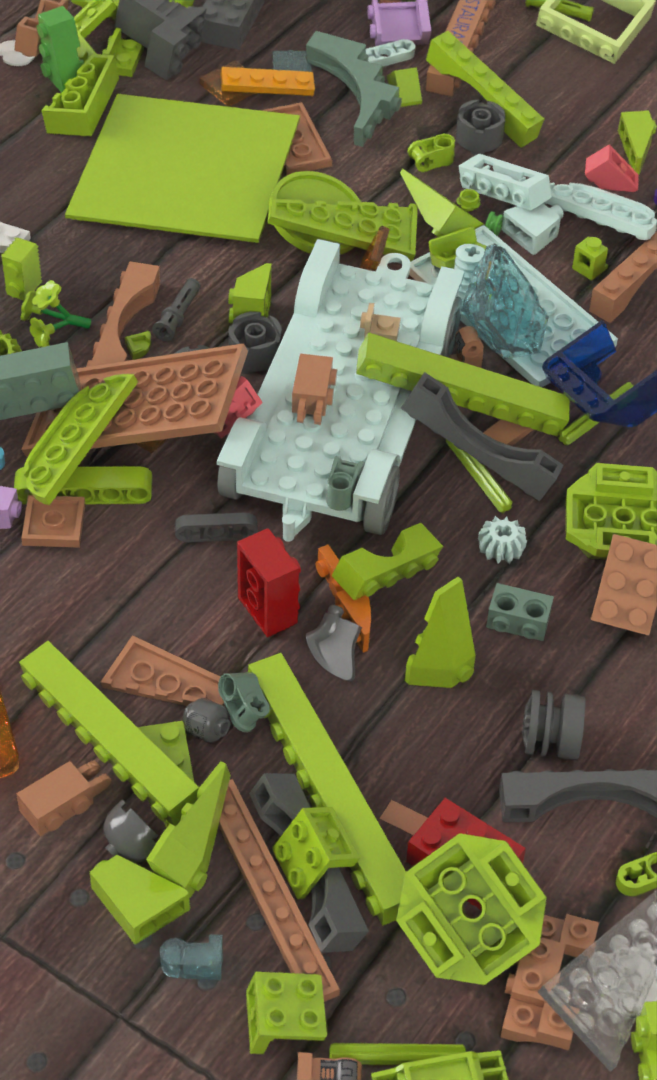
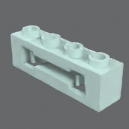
[459,154,552,210]

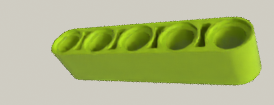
[14,466,152,505]

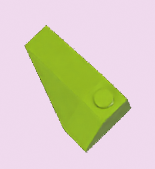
[400,169,485,237]
[405,577,476,688]
[146,761,231,898]

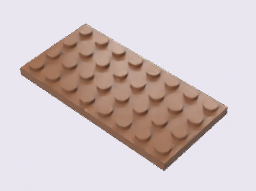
[21,343,248,457]

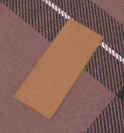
[379,800,428,835]

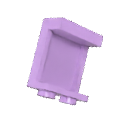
[367,0,431,46]

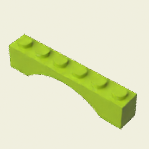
[426,31,544,148]

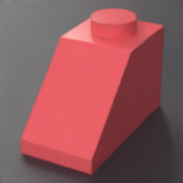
[585,144,639,192]

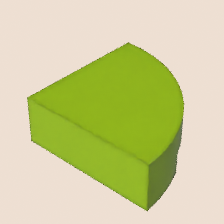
[125,331,151,360]

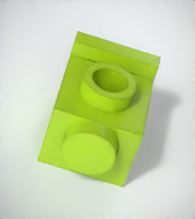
[572,236,608,281]

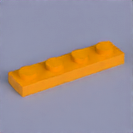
[220,67,315,96]

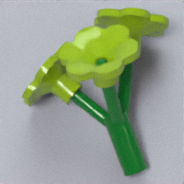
[21,280,91,347]

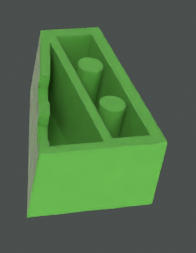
[37,6,84,93]

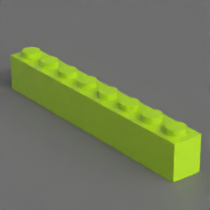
[356,332,570,437]
[19,641,199,826]

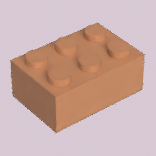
[591,534,657,635]

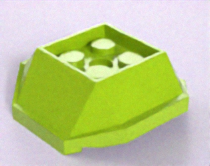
[565,463,657,560]
[396,833,547,985]

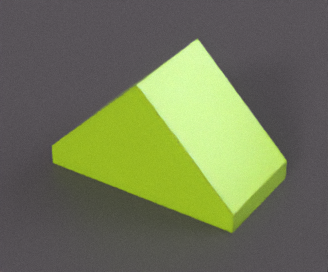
[387,67,422,107]

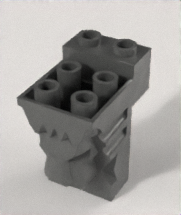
[115,0,207,80]

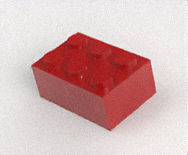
[237,528,301,638]
[406,798,526,911]

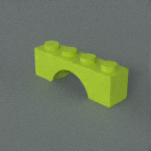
[332,523,443,600]

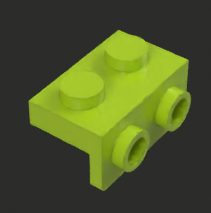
[428,227,491,269]

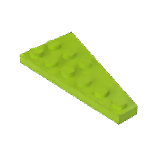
[267,199,418,261]

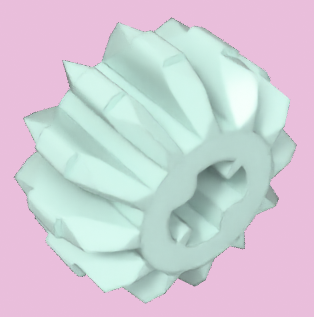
[478,516,527,564]

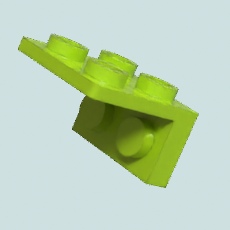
[272,807,360,899]
[246,972,327,1054]

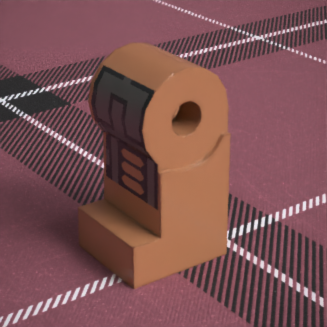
[449,326,484,368]
[297,1052,362,1080]

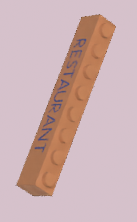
[426,0,495,97]

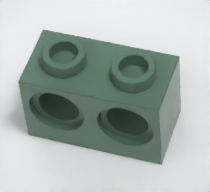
[486,583,554,641]

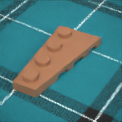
[101,635,226,707]

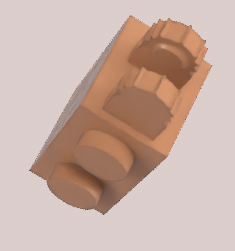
[292,354,337,425]
[16,760,112,837]

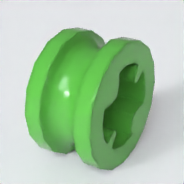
[485,211,503,236]

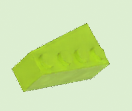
[41,54,119,136]

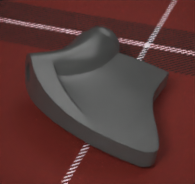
[306,605,362,682]

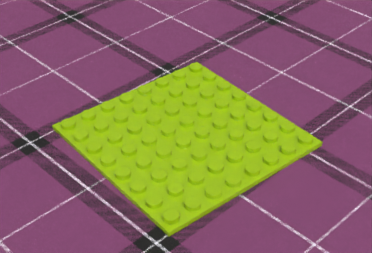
[65,94,300,243]

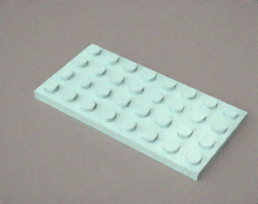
[409,225,618,387]

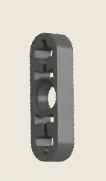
[175,513,258,542]

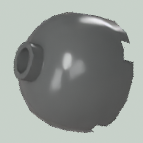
[103,799,158,863]

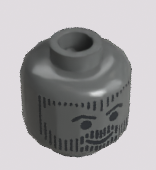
[183,698,230,743]

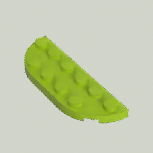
[23,374,138,505]

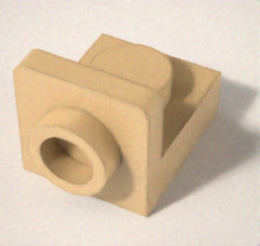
[360,303,401,341]

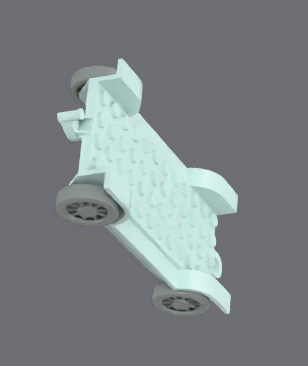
[217,239,465,542]

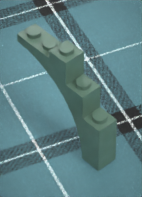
[306,31,402,147]

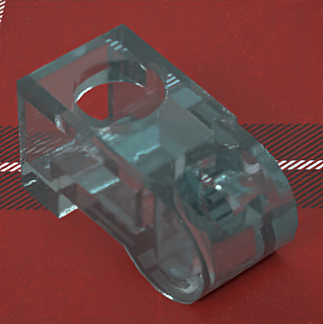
[160,935,223,980]

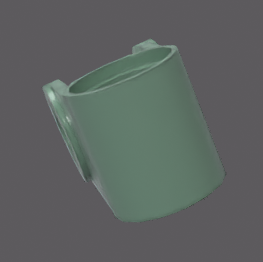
[326,456,365,511]
[218,672,270,732]

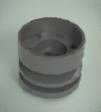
[522,689,585,761]

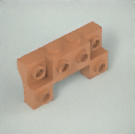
[501,914,599,1050]

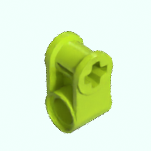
[407,134,455,172]

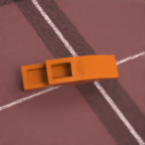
[315,545,371,653]

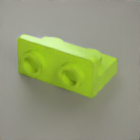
[102,28,144,77]

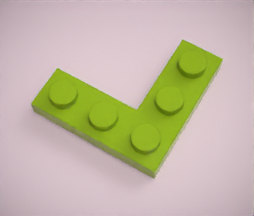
[74,0,117,63]

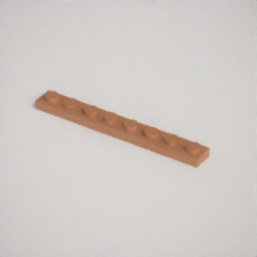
[218,779,340,1002]

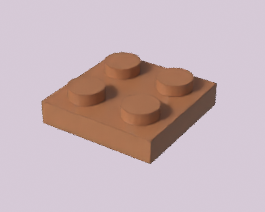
[21,495,86,548]

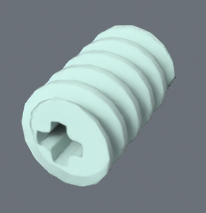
[454,244,488,301]

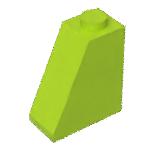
[90,855,190,945]

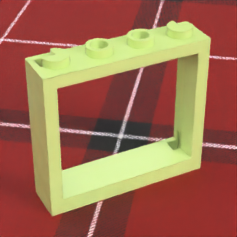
[536,0,656,64]

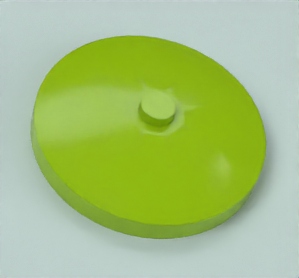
[269,171,361,255]

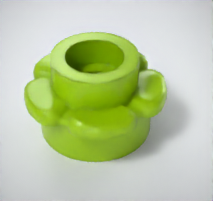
[457,189,481,211]

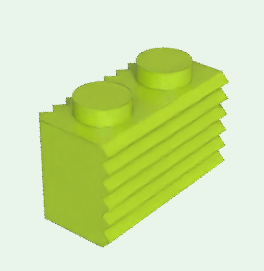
[1,238,42,300]

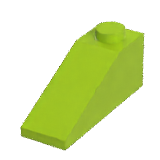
[618,110,656,175]

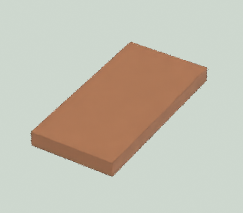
[260,102,332,175]

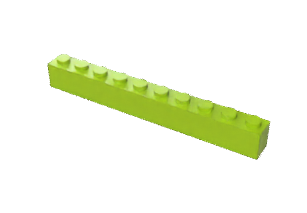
[248,653,406,926]

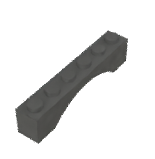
[401,372,564,501]
[499,769,657,822]
[249,773,369,953]

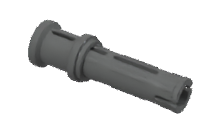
[152,278,201,341]

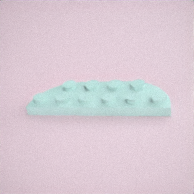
[543,183,657,240]

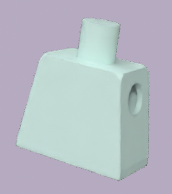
[502,203,564,255]

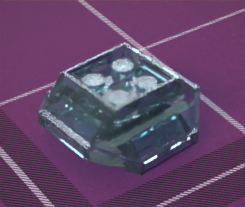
[461,243,549,359]

